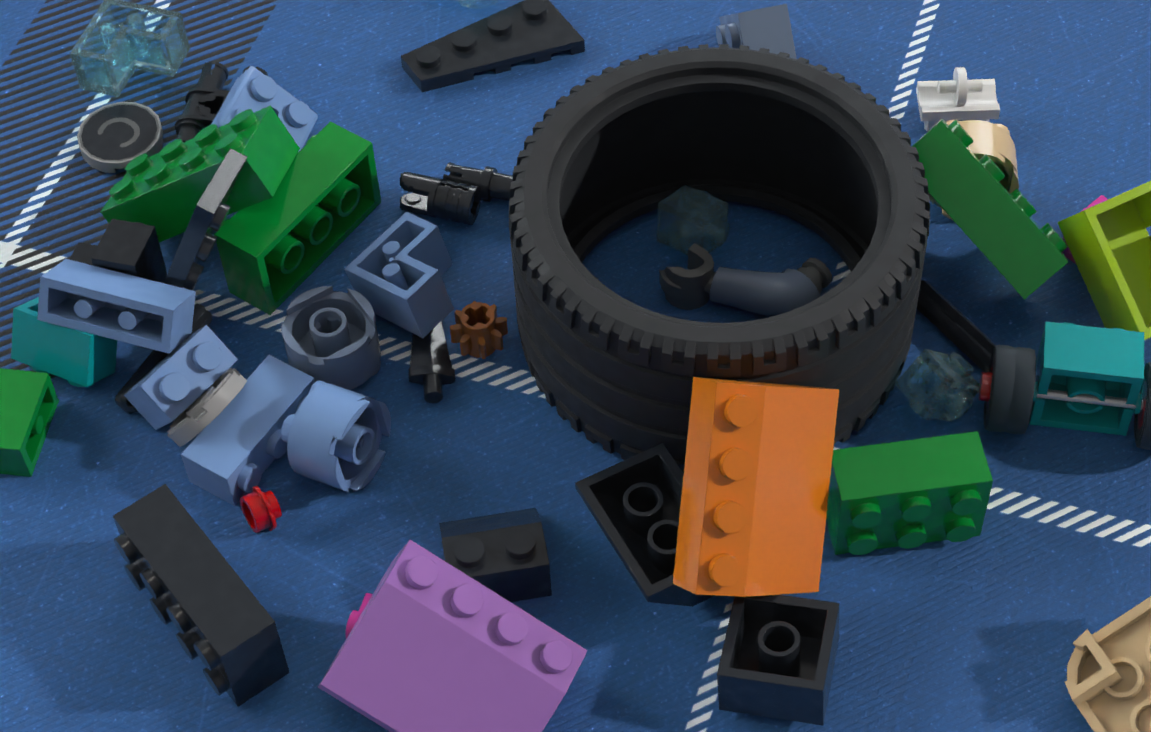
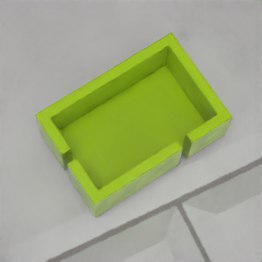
[1057,181,1151,340]

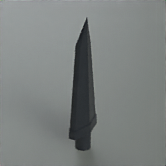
[408,322,456,403]

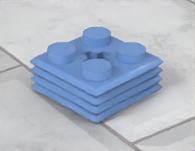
[211,66,318,152]

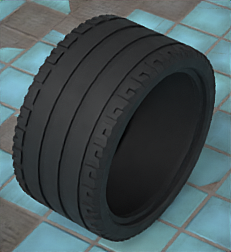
[509,44,930,474]

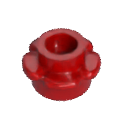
[240,486,282,533]

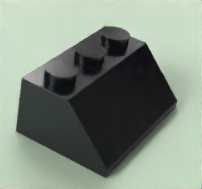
[575,443,716,607]

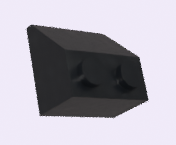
[439,508,552,602]

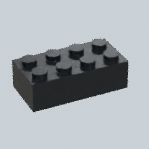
[113,484,290,707]

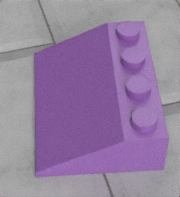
[318,540,588,732]

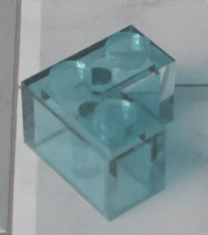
[70,0,190,97]

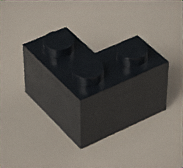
[69,219,167,283]

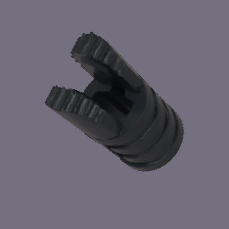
[400,172,481,225]

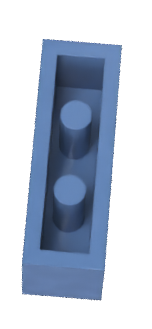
[37,259,196,353]
[181,355,315,506]

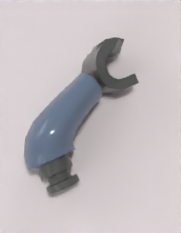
[659,243,832,317]

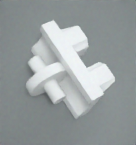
[916,67,1000,131]

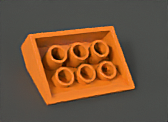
[673,377,839,597]

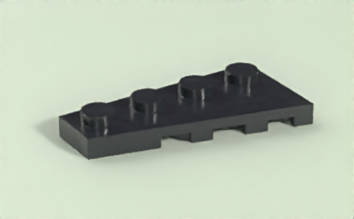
[401,0,585,92]
[164,148,247,290]

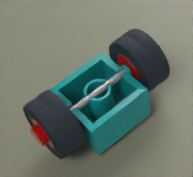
[978,321,1151,450]

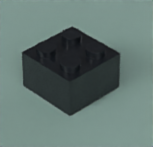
[717,595,839,726]

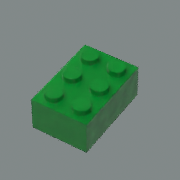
[826,431,993,555]

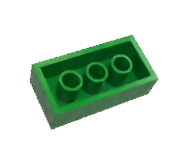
[100,105,300,242]
[912,119,1068,300]
[214,121,381,315]

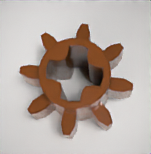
[450,301,508,359]

